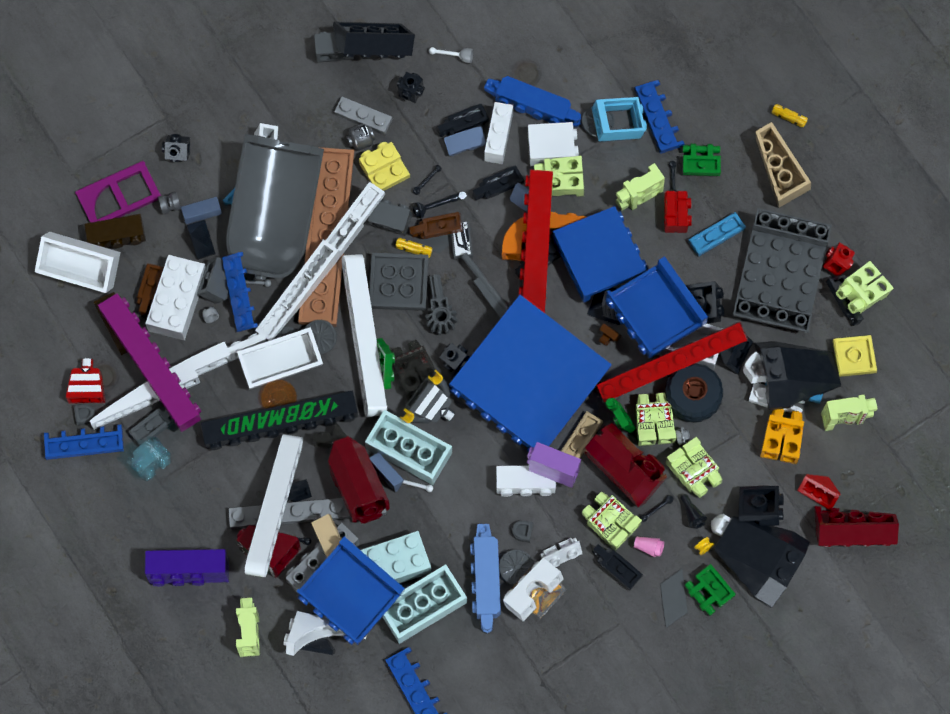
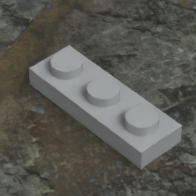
[334,97,392,135]

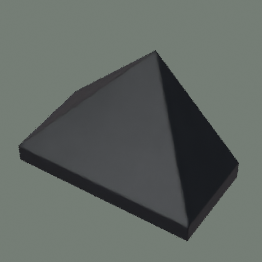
[187,220,216,260]
[720,335,753,374]
[300,637,335,655]

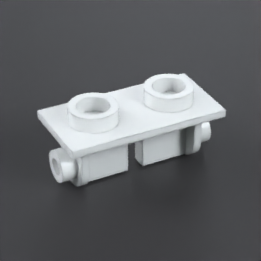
[540,537,582,567]

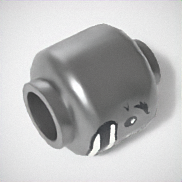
[346,124,375,151]

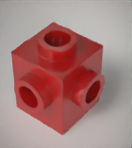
[823,242,855,276]

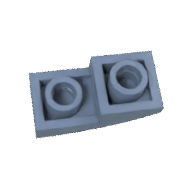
[444,126,487,156]

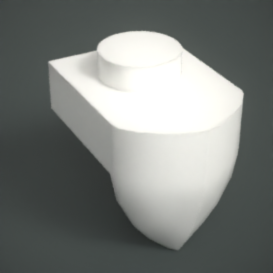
[743,352,766,384]
[711,514,732,536]

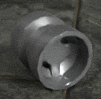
[158,192,181,214]

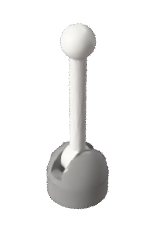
[429,47,473,63]

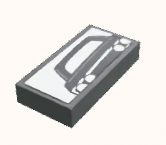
[451,221,473,260]

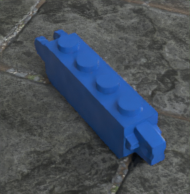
[484,76,581,128]

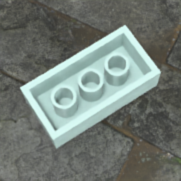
[365,410,452,485]
[361,531,431,584]
[383,565,467,644]

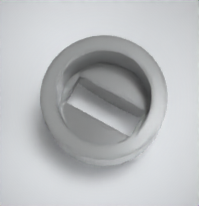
[202,306,219,323]

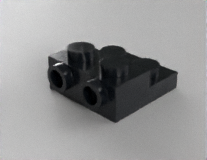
[686,281,724,324]
[739,486,784,526]

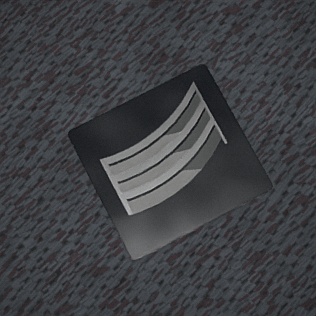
[587,287,620,325]

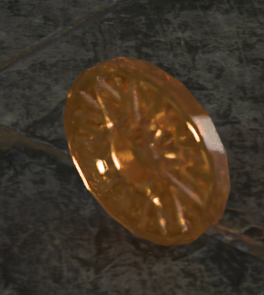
[261,380,297,409]

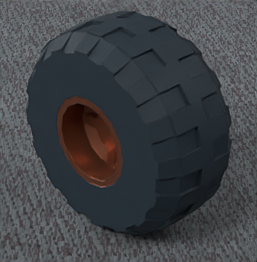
[665,363,723,423]

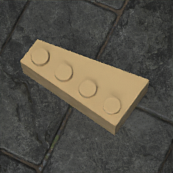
[756,122,811,208]

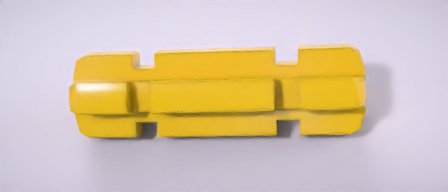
[772,104,808,127]
[396,238,432,258]

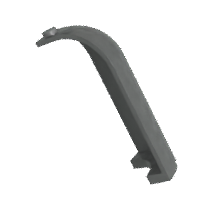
[226,134,324,280]

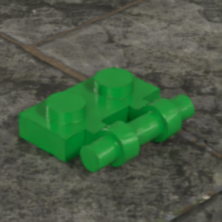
[683,143,721,176]
[606,398,637,433]
[684,564,736,616]

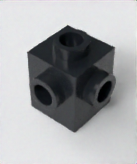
[397,72,425,103]
[162,134,190,162]
[439,342,470,372]

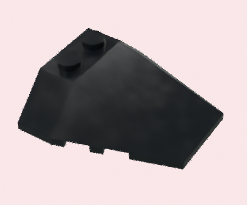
[754,341,841,410]
[714,516,810,608]

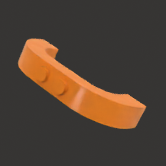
[502,212,586,261]

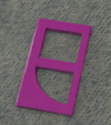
[75,161,161,223]

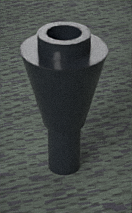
[680,494,707,529]

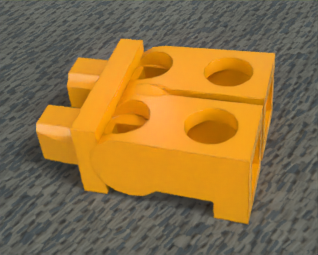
[760,409,804,464]

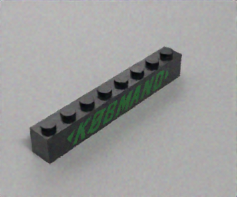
[201,390,358,450]

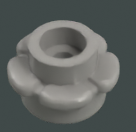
[676,427,691,445]

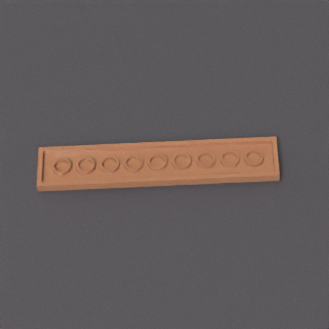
[298,147,354,327]

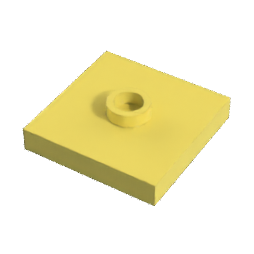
[832,335,877,377]

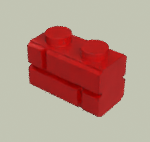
[664,191,692,233]

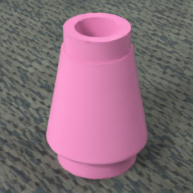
[634,536,664,557]

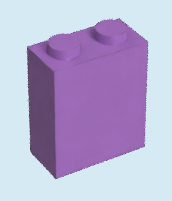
[527,442,581,488]

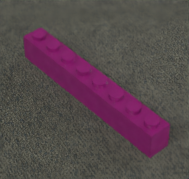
[98,293,201,432]

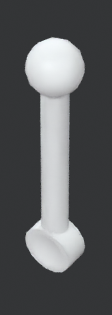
[403,480,433,492]

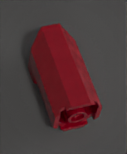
[584,423,667,508]
[328,436,390,524]

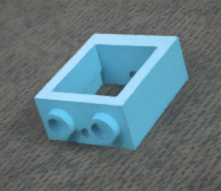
[591,97,647,141]

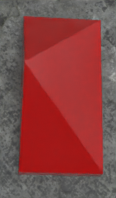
[797,474,841,510]

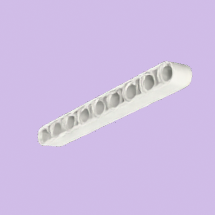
[342,254,387,417]
[245,434,303,577]

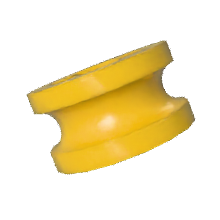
[694,537,714,555]

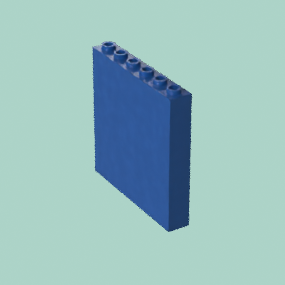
[449,295,612,453]

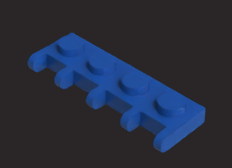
[635,80,685,154]
[222,252,258,332]
[44,424,124,460]
[385,647,447,714]

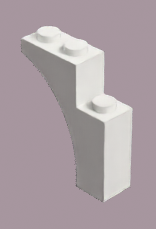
[283,611,367,656]

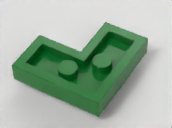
[376,338,395,389]

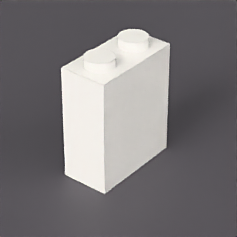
[528,122,579,166]

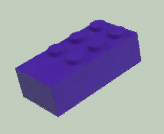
[145,549,229,587]

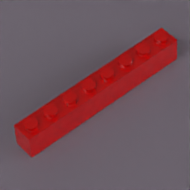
[519,170,553,313]
[597,322,748,403]

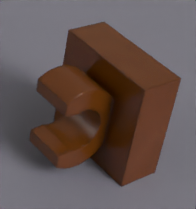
[599,324,622,346]

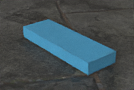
[688,212,746,257]

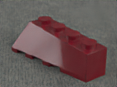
[814,506,899,547]

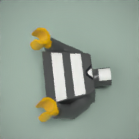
[400,370,455,424]

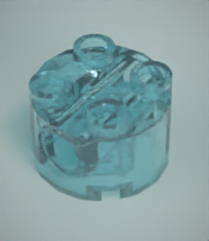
[126,436,171,481]

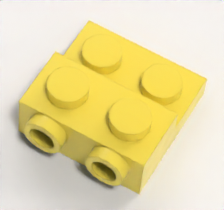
[359,142,410,191]

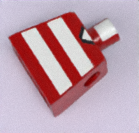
[66,358,105,404]

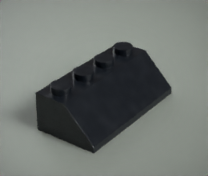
[333,22,415,58]

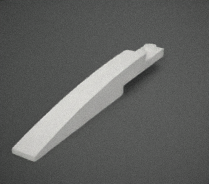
[255,182,385,341]
[90,333,266,430]

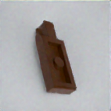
[410,212,463,239]
[137,263,164,317]

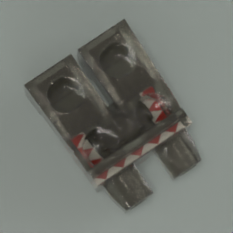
[391,340,436,399]

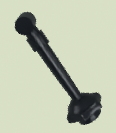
[413,192,466,218]

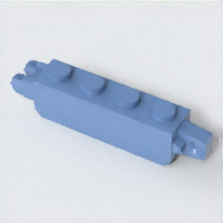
[470,524,501,634]

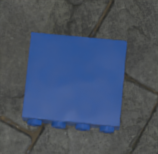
[552,206,648,303]
[606,256,708,359]
[297,536,405,645]

